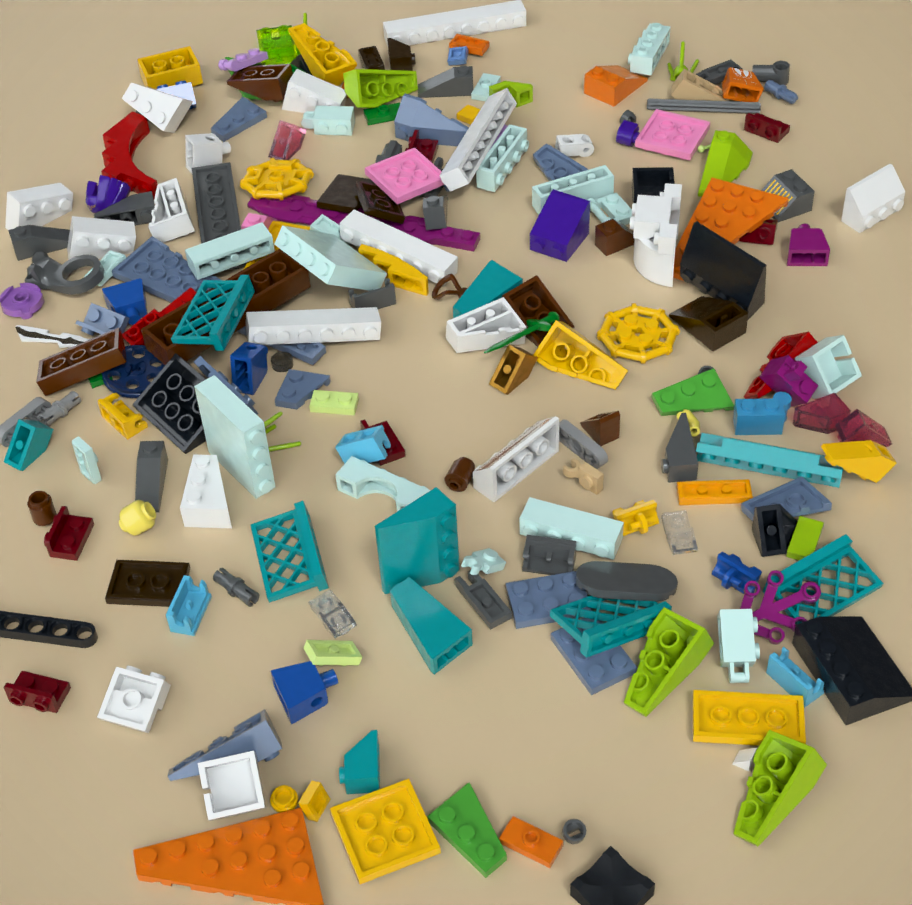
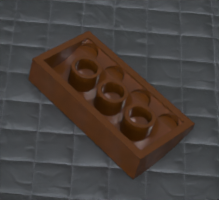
[36,327,126,396]

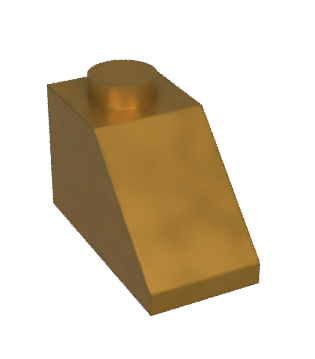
[489,344,538,395]

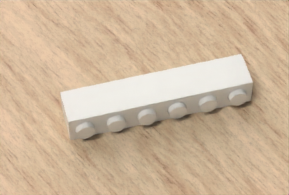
[340,210,458,287]
[246,307,381,345]

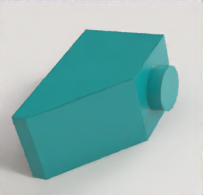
[4,419,54,471]
[339,730,380,794]

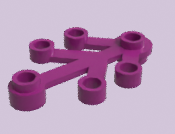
[740,570,821,645]

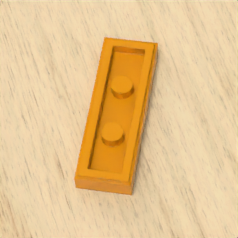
[676,479,753,505]

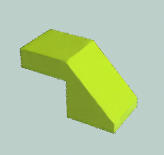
[489,81,533,107]

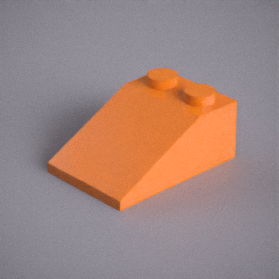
[584,65,648,107]

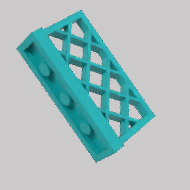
[171,275,255,351]
[250,501,329,603]
[762,534,884,624]
[550,596,672,658]

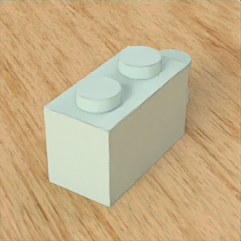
[301,106,355,136]
[717,609,760,683]

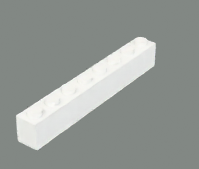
[383,0,526,46]
[439,88,517,192]

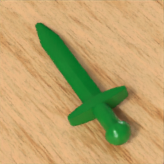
[484,311,560,353]

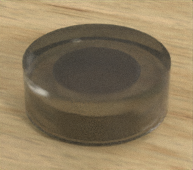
[271,351,294,372]

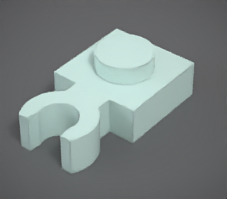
[461,548,506,575]

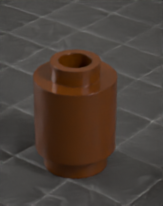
[445,457,475,492]
[27,491,57,526]

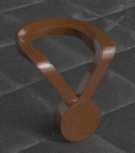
[432,274,468,300]

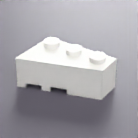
[282,69,347,113]
[122,83,193,133]
[148,178,195,243]
[5,183,73,230]
[67,216,136,260]
[446,297,527,353]
[180,454,232,529]

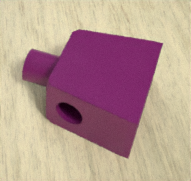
[787,223,830,266]

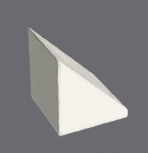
[733,748,757,771]

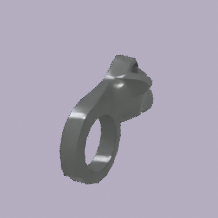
[25,251,104,295]

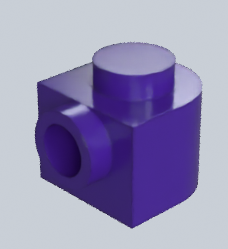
[616,120,640,147]

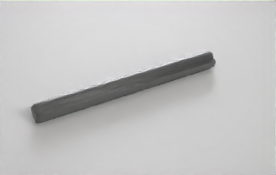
[647,98,761,114]

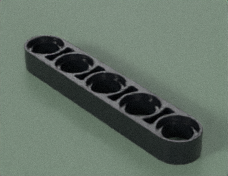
[0,611,98,648]

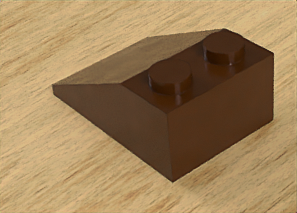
[227,64,293,102]
[501,275,575,347]

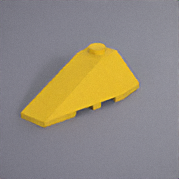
[288,23,357,86]
[533,320,628,389]

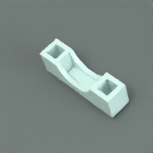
[335,456,431,511]

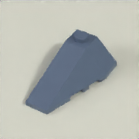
[394,94,469,147]
[168,709,282,781]

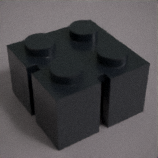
[632,167,675,203]

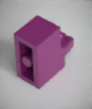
[759,355,818,407]

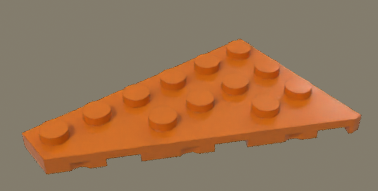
[673,178,788,281]
[133,808,324,905]

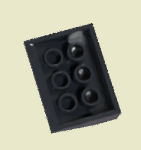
[680,221,767,320]
[132,353,207,454]
[792,616,912,725]

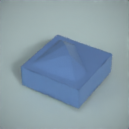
[447,46,468,66]

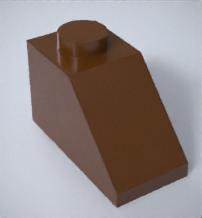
[595,219,634,256]

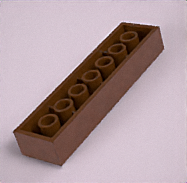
[141,249,311,365]

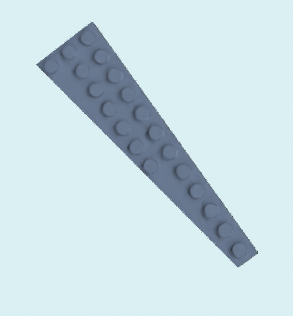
[112,236,326,365]

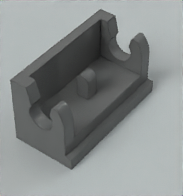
[348,278,396,309]
[522,535,576,575]

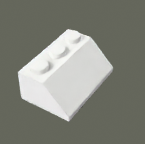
[841,164,905,233]

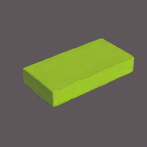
[786,516,824,560]

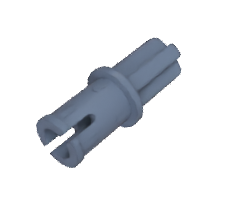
[764,80,798,104]

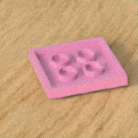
[635,109,710,160]
[365,148,444,204]

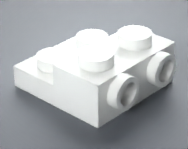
[97,665,171,734]

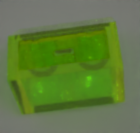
[256,25,297,65]

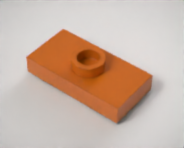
[449,34,489,56]
[499,816,564,868]

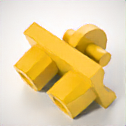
[612,500,659,536]

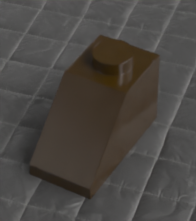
[387,38,416,71]

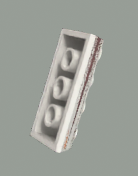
[473,416,559,502]

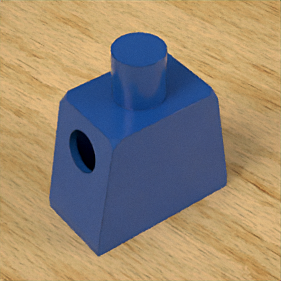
[102,278,148,325]
[230,342,268,395]
[271,661,338,724]

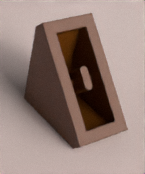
[580,411,620,446]

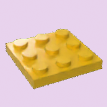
[330,778,441,884]

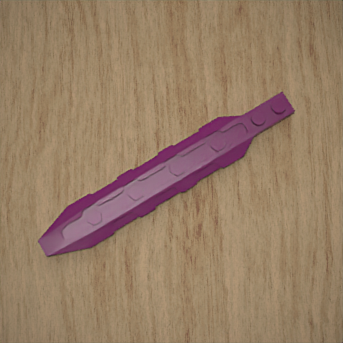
[247,195,480,252]

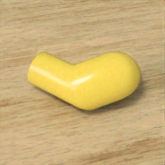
[677,409,700,437]

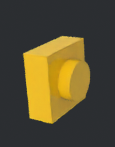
[298,780,331,822]

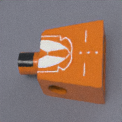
[722,67,764,102]

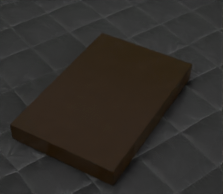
[317,174,375,214]
[355,180,405,224]
[105,560,190,607]

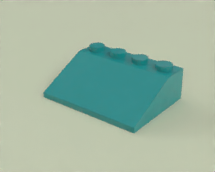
[375,487,460,594]

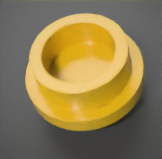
[270,785,298,813]

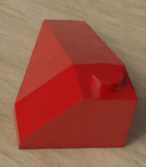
[744,331,818,399]

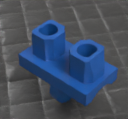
[712,551,762,594]

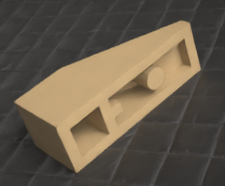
[671,69,732,101]

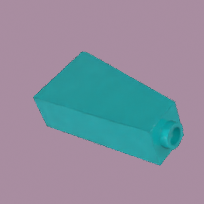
[453,260,523,318]
[390,577,473,675]

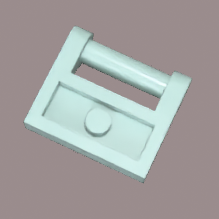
[588,192,635,225]

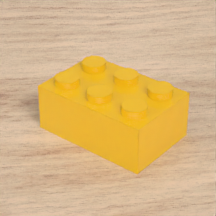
[137,46,203,89]

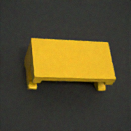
[97,393,148,440]

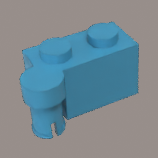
[733,392,792,435]

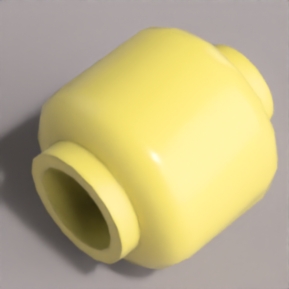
[119,500,156,536]

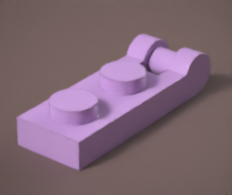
[218,48,268,71]

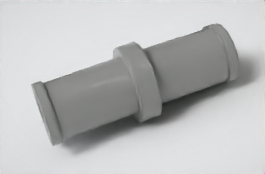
[38,391,81,427]

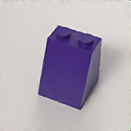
[530,189,590,262]

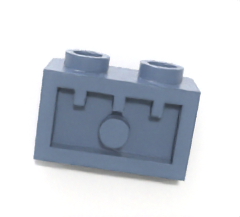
[75,303,130,336]

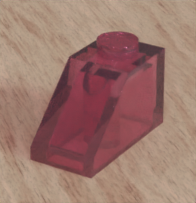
[268,120,307,160]
[793,393,851,434]
[835,409,892,447]

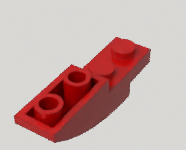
[122,287,197,346]

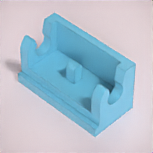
[335,425,391,464]
[166,575,212,636]
[766,647,824,708]

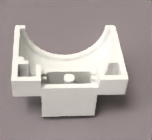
[630,183,682,287]

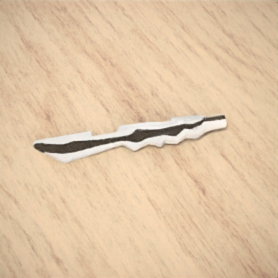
[15,325,92,348]

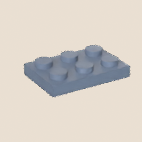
[505,571,592,629]
[551,618,637,695]

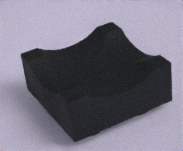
[570,846,655,905]

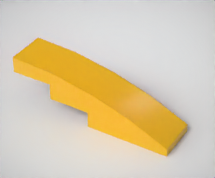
[358,244,429,296]

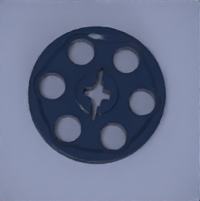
[102,345,165,398]

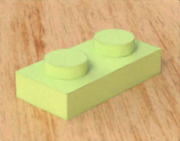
[309,390,359,415]
[304,640,362,666]

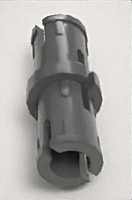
[213,568,260,607]

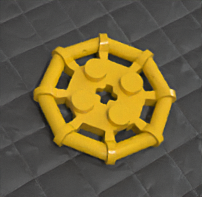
[240,158,314,201]
[597,303,680,364]

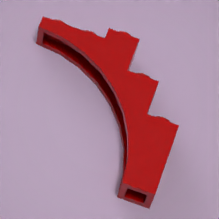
[101,111,158,200]

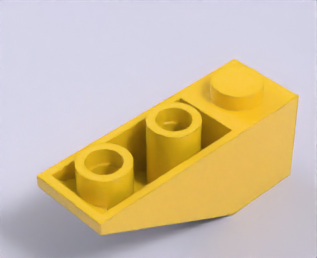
[821,440,897,483]

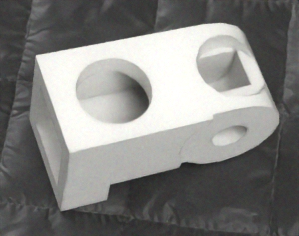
[555,134,594,157]

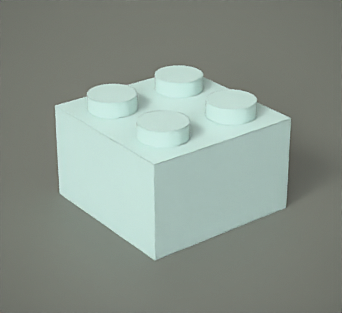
[795,335,862,399]

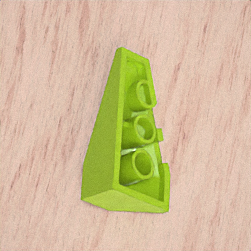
[343,69,418,108]
[698,130,753,197]
[624,607,714,717]
[733,730,827,846]

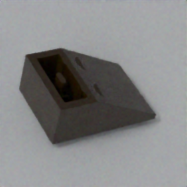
[669,296,748,351]

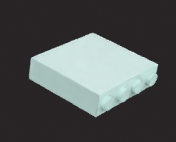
[274,225,387,291]
[194,375,275,499]

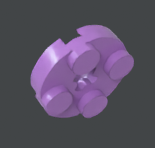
[0,283,44,319]

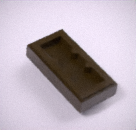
[358,46,385,70]

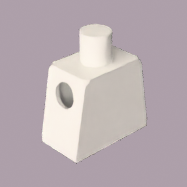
[185,133,231,174]

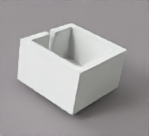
[198,751,267,821]

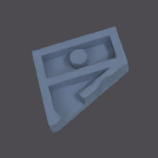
[275,369,331,410]

